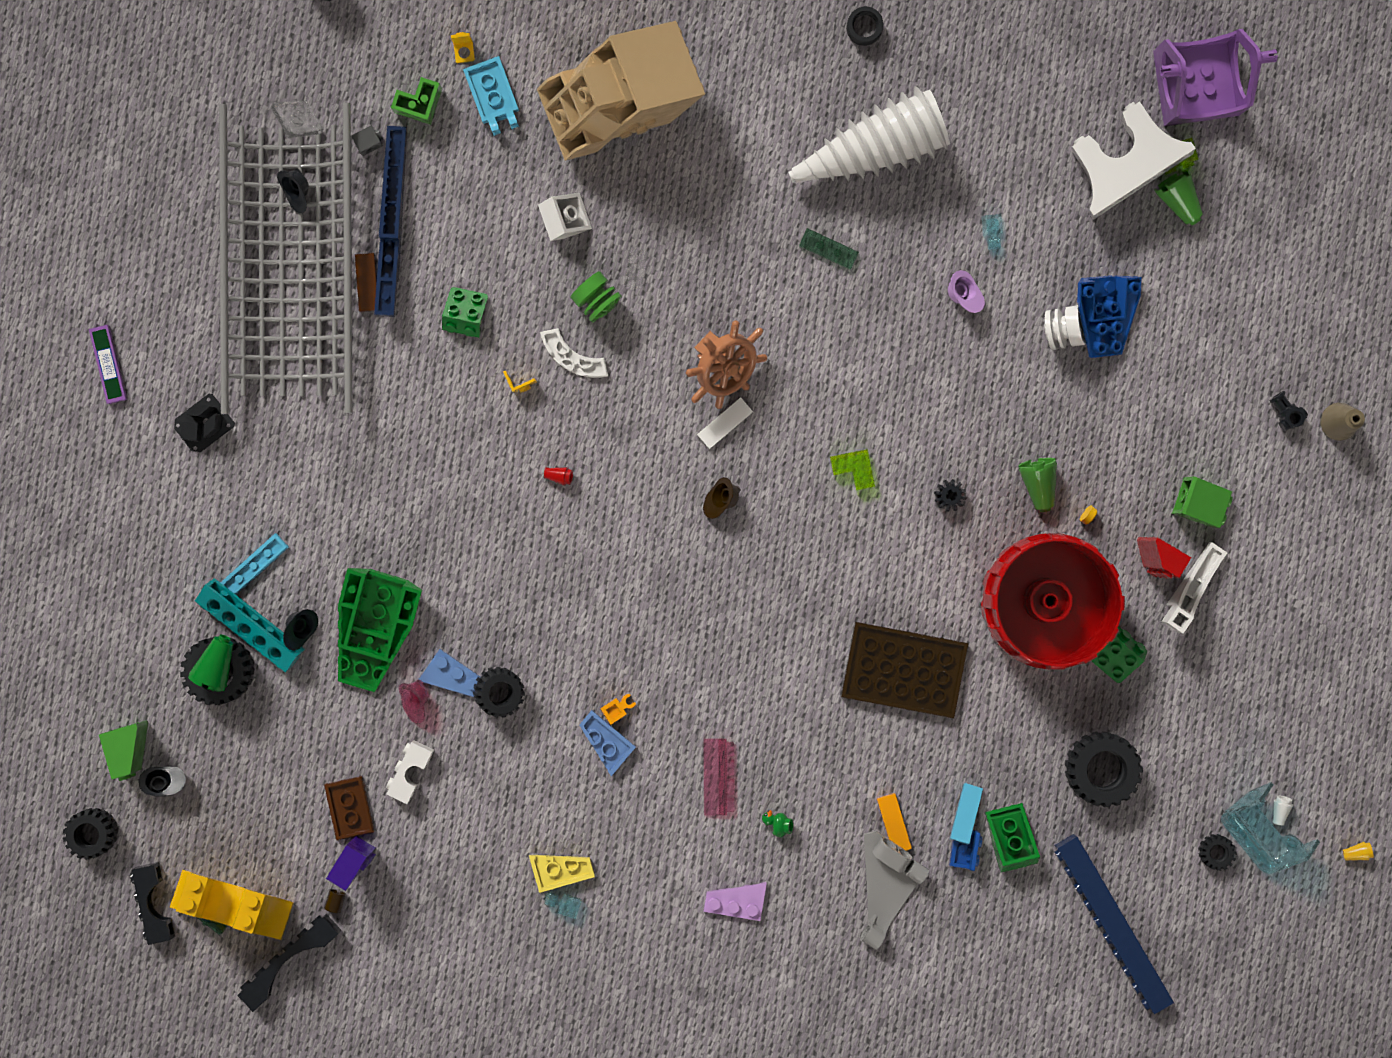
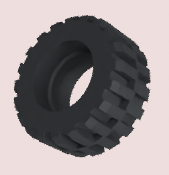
[1065,731,1143,807]

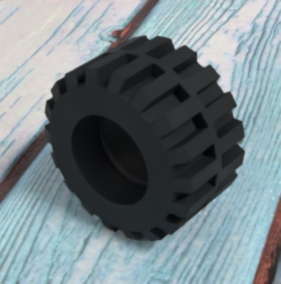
[473,667,525,718]
[63,808,118,860]

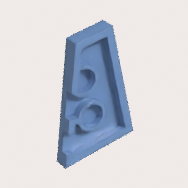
[418,649,481,697]
[579,710,636,776]

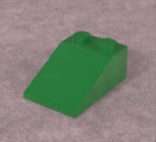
[985,803,1040,873]

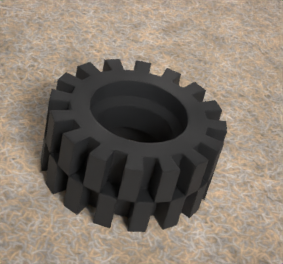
[1198,834,1237,871]

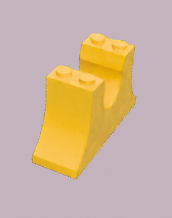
[170,870,294,940]

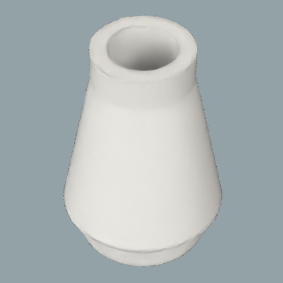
[1273,795,1293,826]

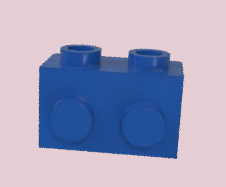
[949,830,982,871]

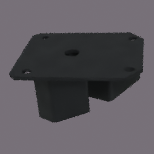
[174,394,235,453]

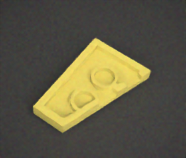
[529,855,595,893]

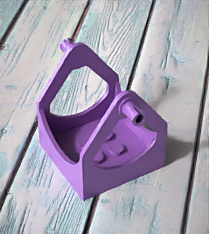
[1153,29,1278,127]

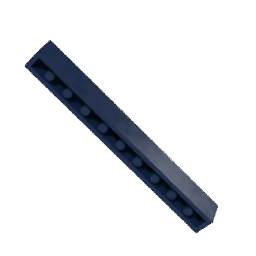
[1054,834,1174,1015]

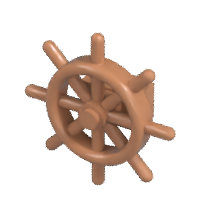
[686,320,767,409]

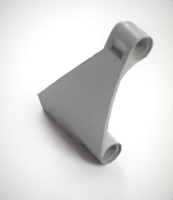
[860,831,929,950]

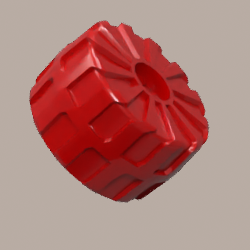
[981,533,1125,670]

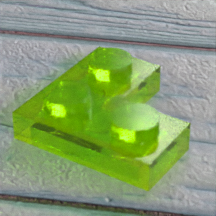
[829,449,875,491]

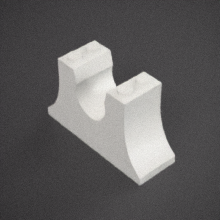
[1072,101,1196,220]

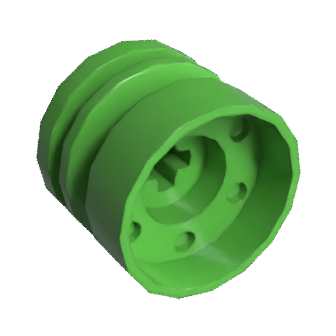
[570,271,622,323]

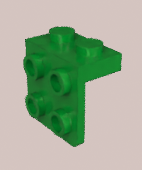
[442,287,488,338]
[1092,626,1147,683]

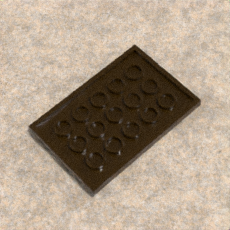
[841,622,969,719]

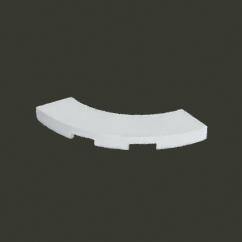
[540,328,608,378]

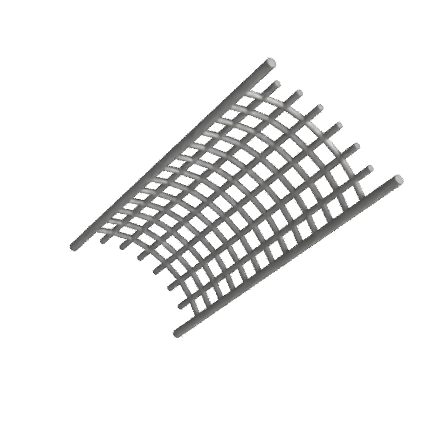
[219,103,352,415]

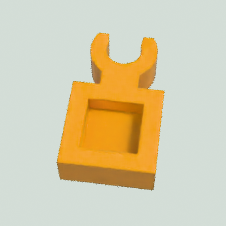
[600,694,636,725]

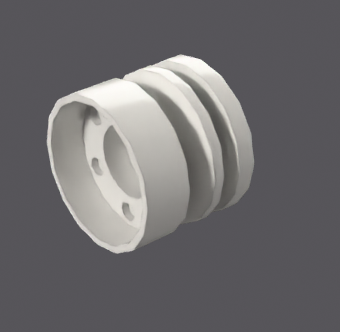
[1044,305,1086,350]

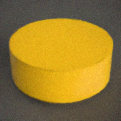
[1079,505,1097,525]

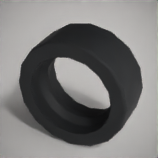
[846,6,884,46]

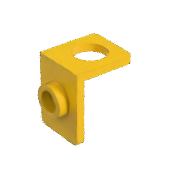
[451,32,475,63]
[503,371,537,393]

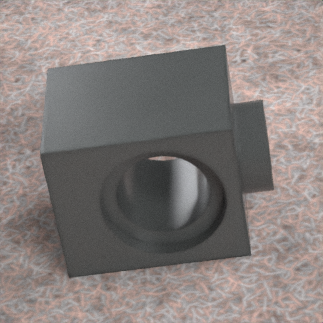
[351,125,383,156]

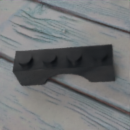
[130,862,175,945]

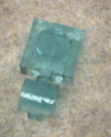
[981,214,1003,252]
[544,892,582,919]

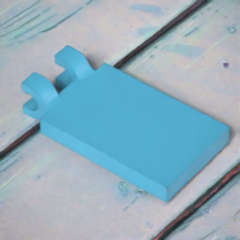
[463,56,519,136]

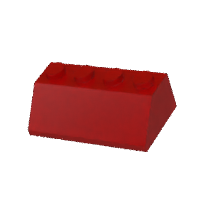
[1137,537,1192,579]

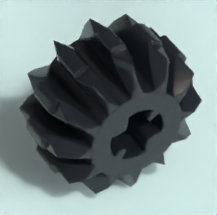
[934,479,967,512]

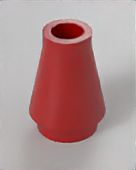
[544,467,573,486]

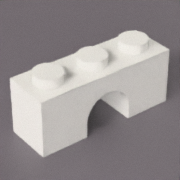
[386,740,434,804]

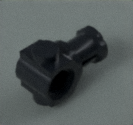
[1269,391,1308,432]

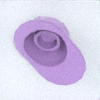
[948,270,985,313]

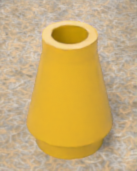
[1342,842,1374,861]

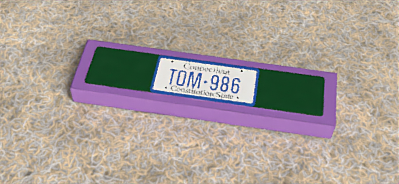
[89,325,127,404]

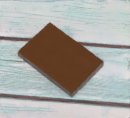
[324,776,375,841]

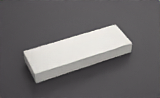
[697,397,753,449]

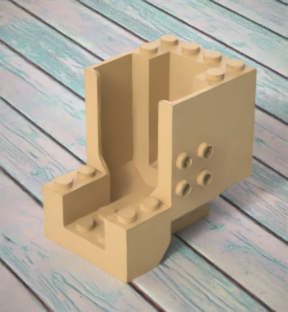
[537,21,705,161]

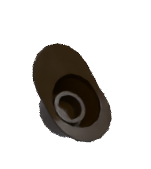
[703,477,741,519]

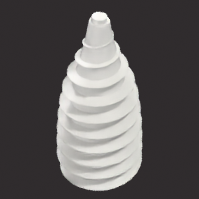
[789,86,950,183]

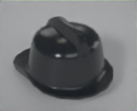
[277,169,309,214]
[283,609,318,651]
[138,766,186,797]

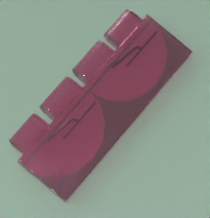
[704,738,735,815]

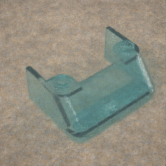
[1221,782,1320,874]

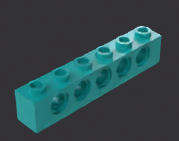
[195,578,305,673]

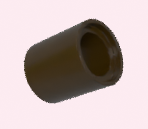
[324,889,346,913]

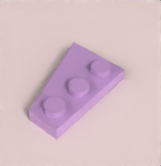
[704,882,767,921]

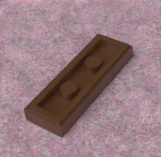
[355,253,377,312]

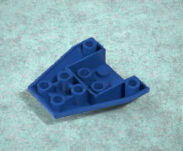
[1077,275,1142,358]

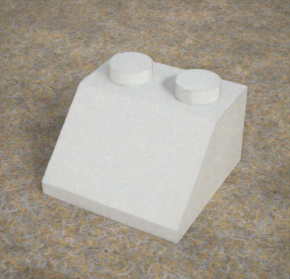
[538,193,592,241]

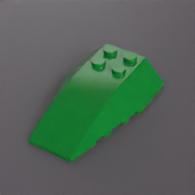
[338,568,422,692]

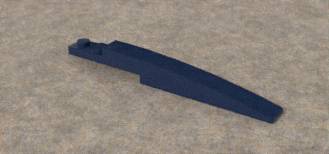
[374,126,407,317]

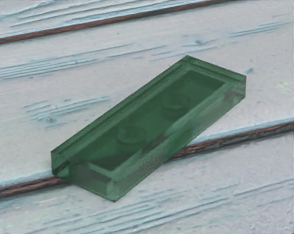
[799,228,859,270]

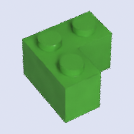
[391,77,442,125]

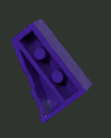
[326,836,376,891]

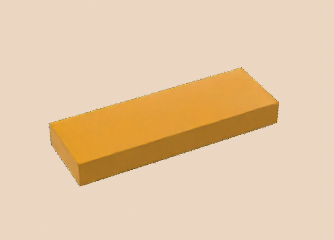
[876,793,912,850]

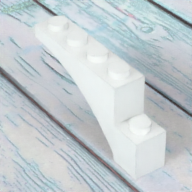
[1161,542,1227,634]

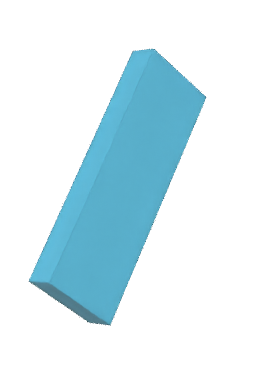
[950,783,983,845]

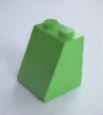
[1172,476,1233,528]
[99,720,148,781]

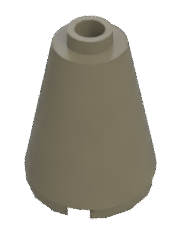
[1320,403,1365,441]

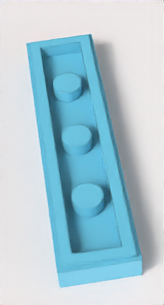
[221,533,289,595]

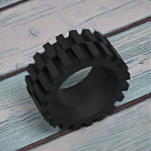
[180,637,254,706]

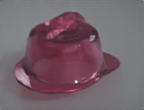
[399,680,429,724]

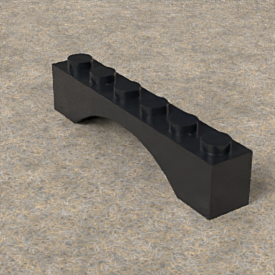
[237,913,342,1012]

